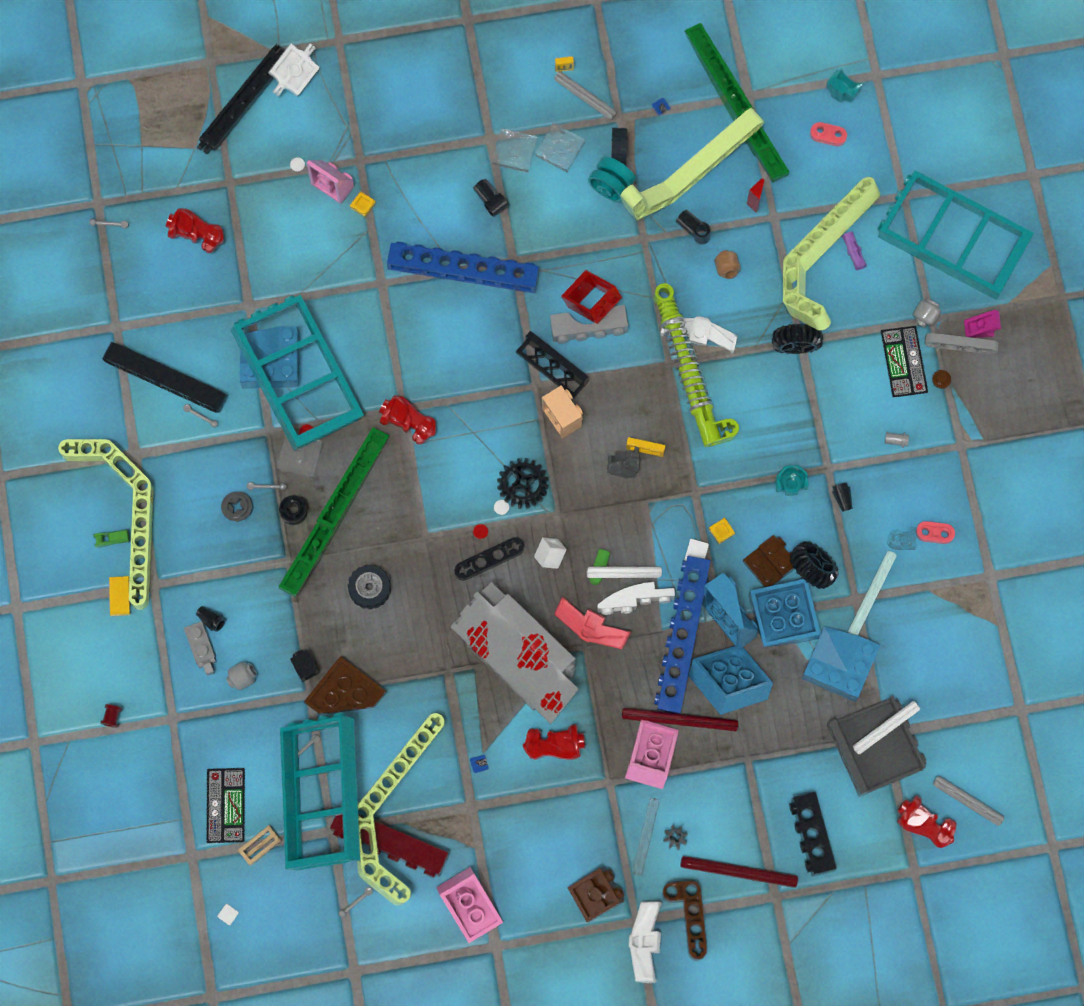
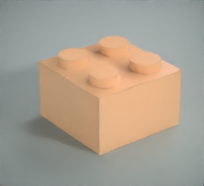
[542,386,583,439]

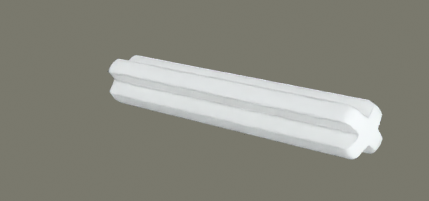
[587,567,662,578]
[853,701,920,754]

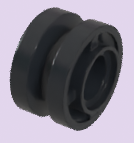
[279,495,307,525]

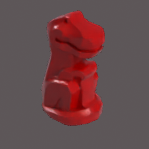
[166,208,224,254]
[379,395,436,445]
[523,724,585,760]
[897,795,957,848]

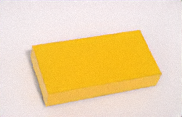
[626,437,665,457]
[109,576,130,616]

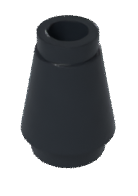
[832,482,853,512]
[196,606,225,632]

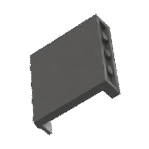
[827,696,927,797]

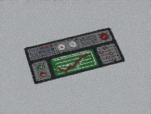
[881,326,928,398]
[206,768,245,843]

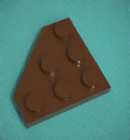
[304,656,387,715]

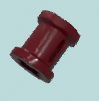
[100,704,122,728]

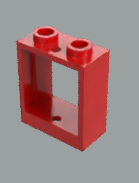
[561,270,622,324]

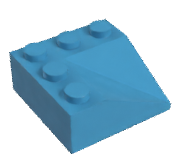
[240,326,299,389]
[703,572,758,650]
[748,579,821,647]
[802,626,880,702]
[688,646,773,715]

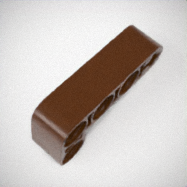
[662,881,707,961]

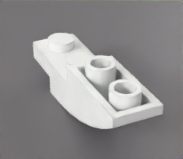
[597,582,675,615]

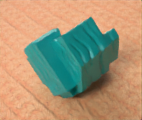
[826,69,863,103]
[775,465,809,496]

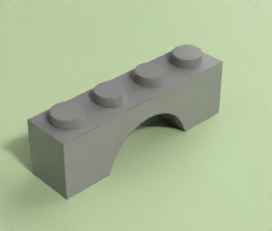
[550,305,628,344]

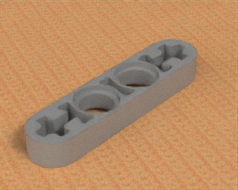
[925,333,999,355]

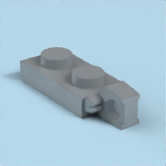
[184,621,216,676]

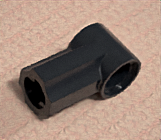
[473,179,509,217]
[676,209,710,244]

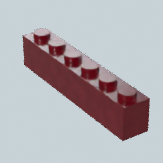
[330,806,449,878]

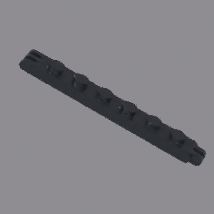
[197,43,286,154]

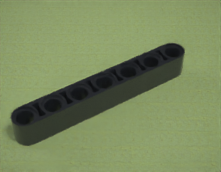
[102,342,227,413]

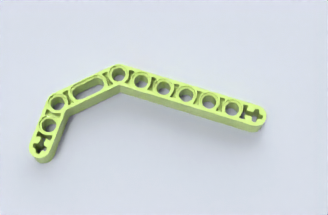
[620,108,765,220]
[783,177,880,330]
[58,439,153,610]
[357,713,444,906]

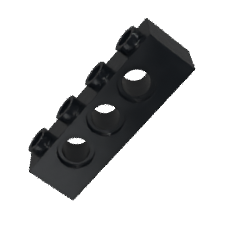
[789,792,837,877]

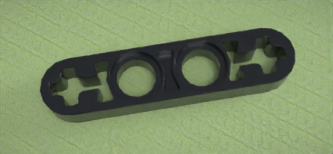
[454,537,524,581]

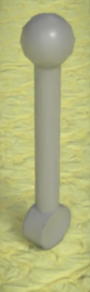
[89,219,128,229]
[183,404,218,427]
[247,482,287,491]
[298,734,320,757]
[339,887,373,917]

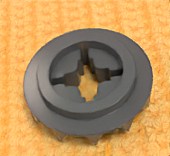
[221,492,252,522]

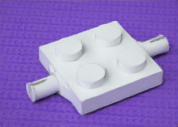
[268,43,320,96]

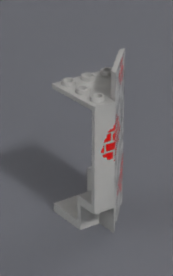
[451,582,579,724]

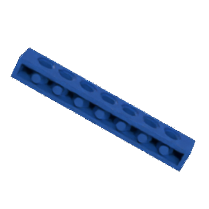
[387,241,539,294]
[654,556,711,714]

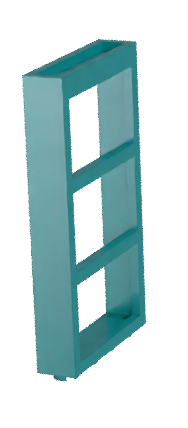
[877,170,1034,300]
[231,295,364,451]
[280,713,360,871]

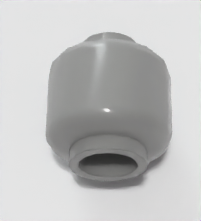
[913,298,941,328]
[226,662,257,690]

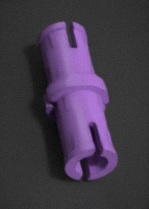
[842,232,867,270]

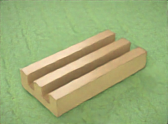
[238,825,282,866]

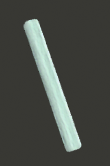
[848,551,896,636]

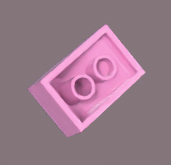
[307,160,354,204]
[625,720,679,789]
[436,867,503,943]

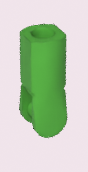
[93,529,130,548]
[589,549,610,585]

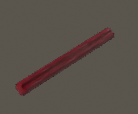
[622,708,738,731]
[680,856,798,888]

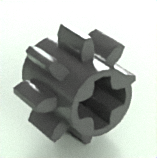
[663,825,688,850]

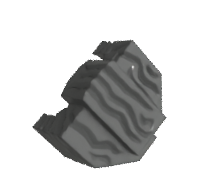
[607,447,639,479]

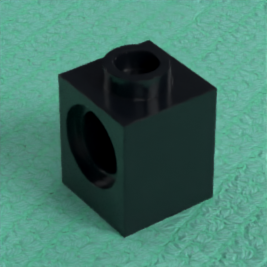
[290,650,319,683]

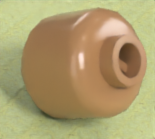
[714,250,741,279]

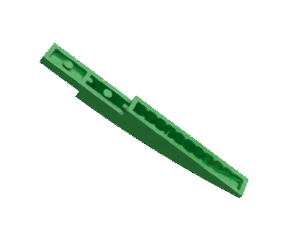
[685,23,789,182]
[279,427,389,598]

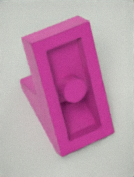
[964,310,1001,338]

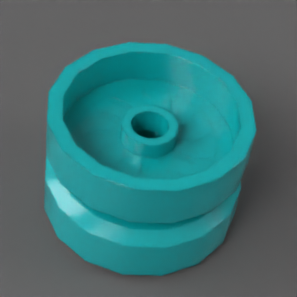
[588,156,636,202]

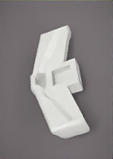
[660,316,738,353]
[629,902,662,983]

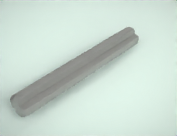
[554,71,616,120]
[933,776,1004,826]

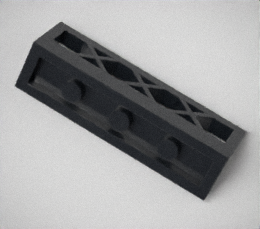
[516,331,589,399]

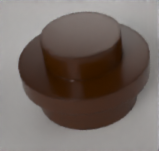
[932,370,951,389]

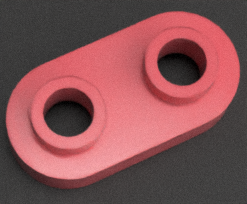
[810,122,847,146]
[916,521,955,544]

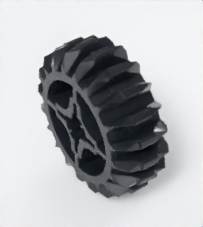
[772,323,823,354]
[497,458,549,509]
[790,541,839,589]

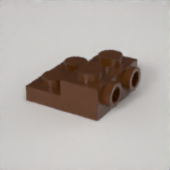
[743,535,795,587]
[568,867,624,923]

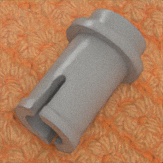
[885,432,909,448]

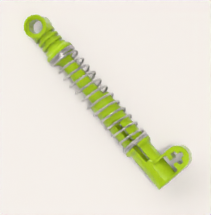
[653,283,739,448]

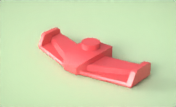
[554,597,631,649]

